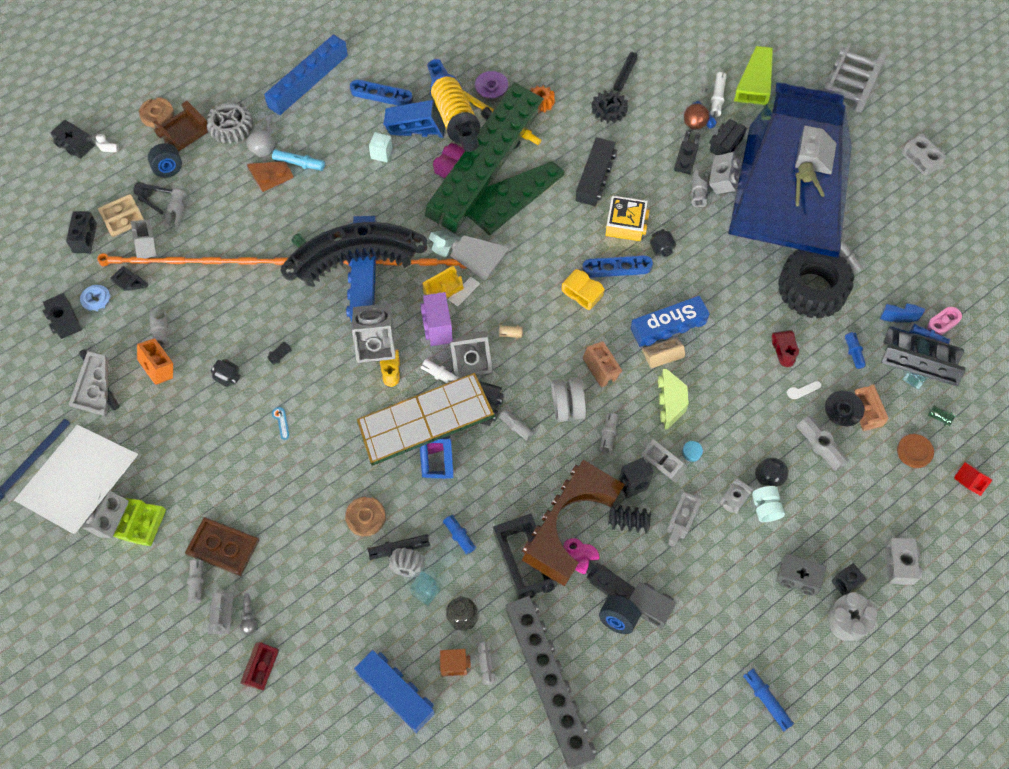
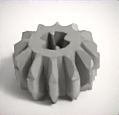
[389,548,425,578]

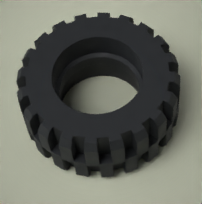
[778,246,854,318]

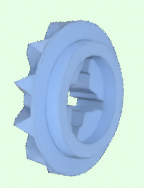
[80,285,111,312]

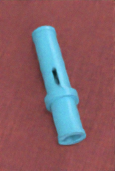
[272,149,325,171]

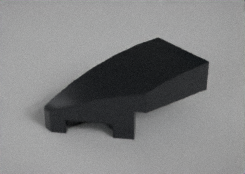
[110,265,149,291]

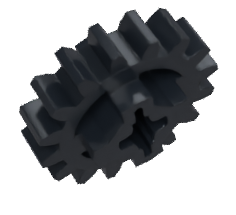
[591,90,628,124]

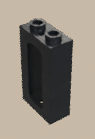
[493,513,558,600]

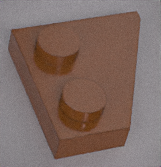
[247,162,294,192]

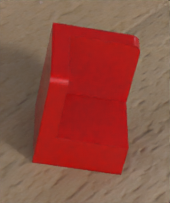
[954,462,992,496]

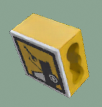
[605,196,650,241]

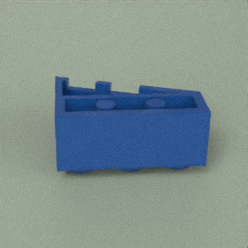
[383,100,445,138]

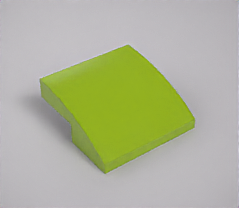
[113,498,166,546]

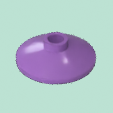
[475,71,508,98]

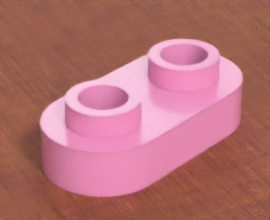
[927,307,962,335]

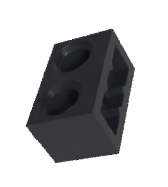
[66,211,97,254]

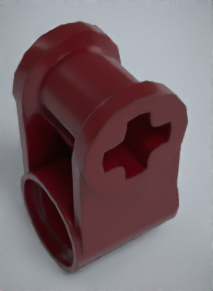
[772,330,799,367]

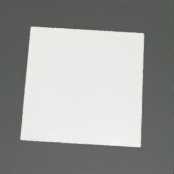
[14,425,138,535]

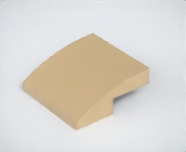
[97,194,144,237]

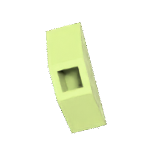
[658,369,689,429]

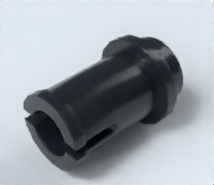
[267,342,292,365]

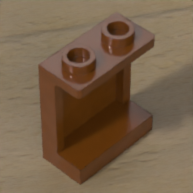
[153,100,208,152]

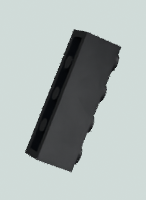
[575,137,618,206]

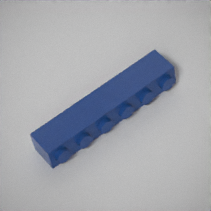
[264,34,348,116]
[346,216,377,322]

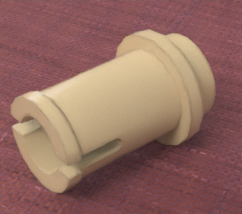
[499,325,523,340]

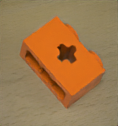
[137,338,173,385]

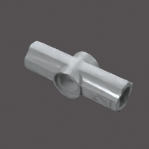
[796,415,849,471]

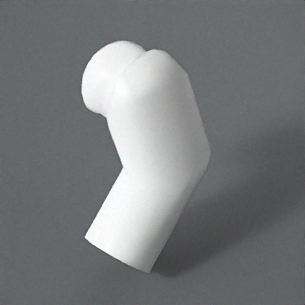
[95,134,119,152]

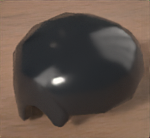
[755,457,789,487]

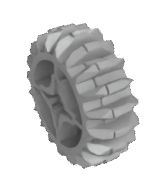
[207,101,253,144]

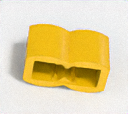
[561,269,605,310]

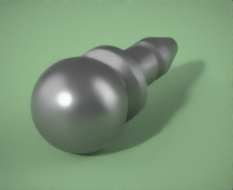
[240,593,257,635]

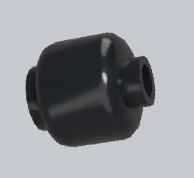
[650,229,676,257]
[211,359,241,387]

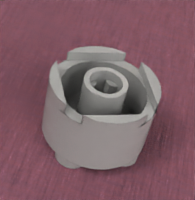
[828,592,877,641]

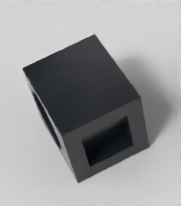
[831,563,867,596]

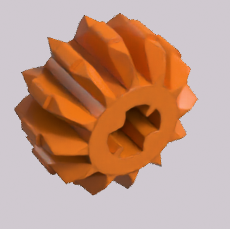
[530,84,555,114]

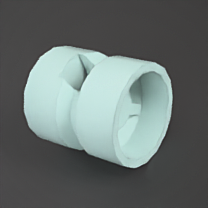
[752,486,785,522]

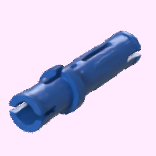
[743,668,795,732]

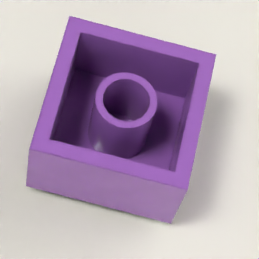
[420,292,453,346]

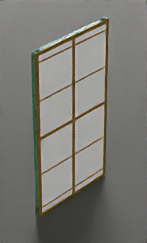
[357,373,495,466]

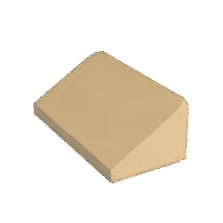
[642,337,685,368]

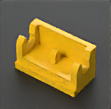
[422,265,464,298]

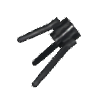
[133,181,172,214]

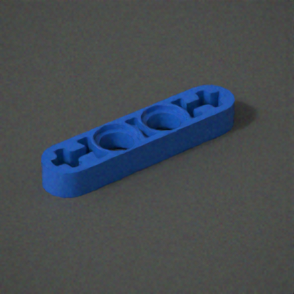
[350,80,413,106]
[582,256,653,278]

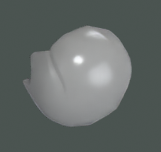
[246,130,275,157]

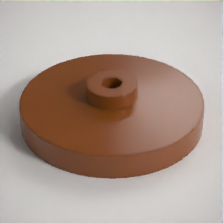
[897,434,934,468]

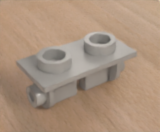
[208,589,234,634]

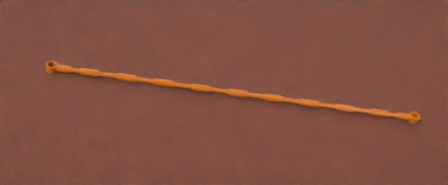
[97,253,466,269]

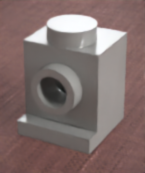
[720,478,753,514]

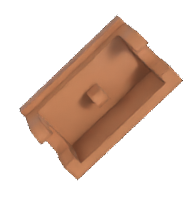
[583,341,622,388]
[855,384,889,431]

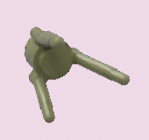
[795,163,824,207]

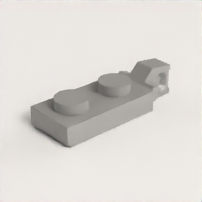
[667,491,702,547]

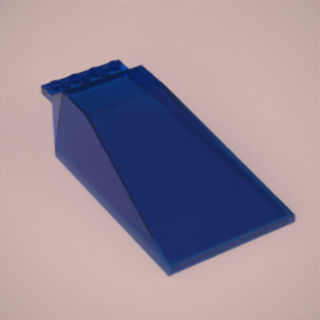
[728,82,852,258]

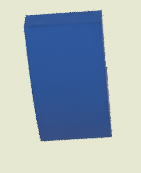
[880,303,925,323]

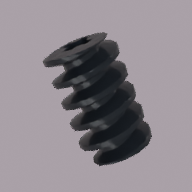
[608,504,651,534]

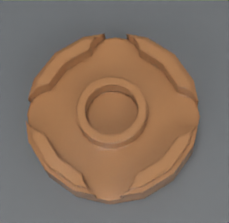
[139,98,174,128]
[345,497,386,536]

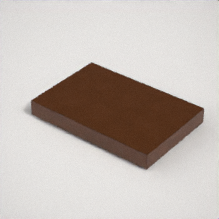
[185,517,259,577]

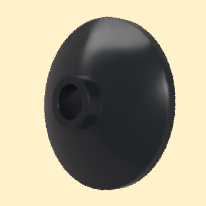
[825,391,864,427]

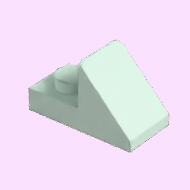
[428,230,461,258]

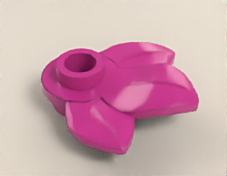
[563,538,600,574]

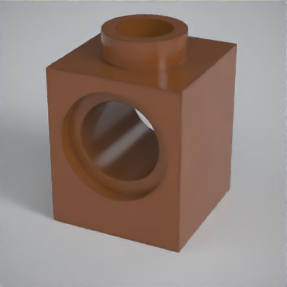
[440,649,471,677]

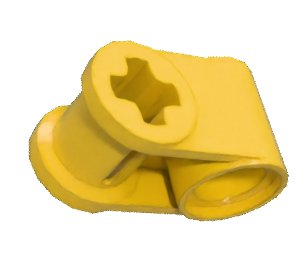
[380,349,400,387]

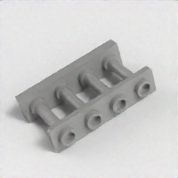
[823,42,887,113]

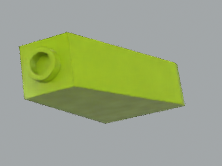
[734,46,773,105]

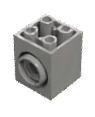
[352,303,396,363]

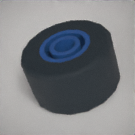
[147,143,182,178]
[599,595,641,634]

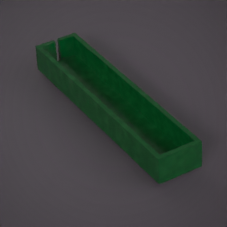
[424,82,544,233]

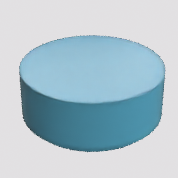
[682,441,703,462]

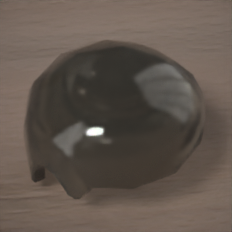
[446,596,479,631]

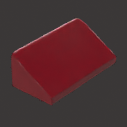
[240,642,279,691]

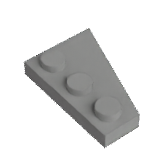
[68,351,108,417]

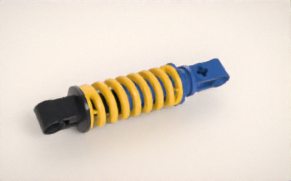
[427,59,480,152]

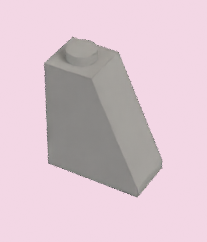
[450,235,509,281]

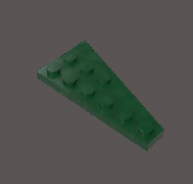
[467,161,565,236]

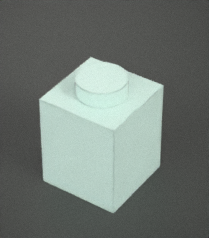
[369,132,393,162]

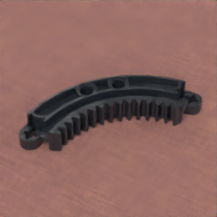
[281,222,428,287]

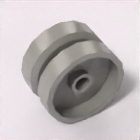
[551,377,586,422]

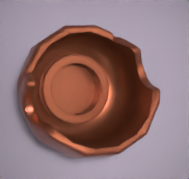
[683,103,710,130]

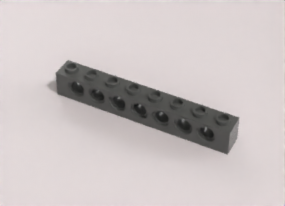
[506,596,597,769]

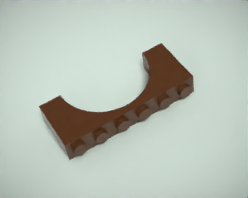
[522,460,625,587]

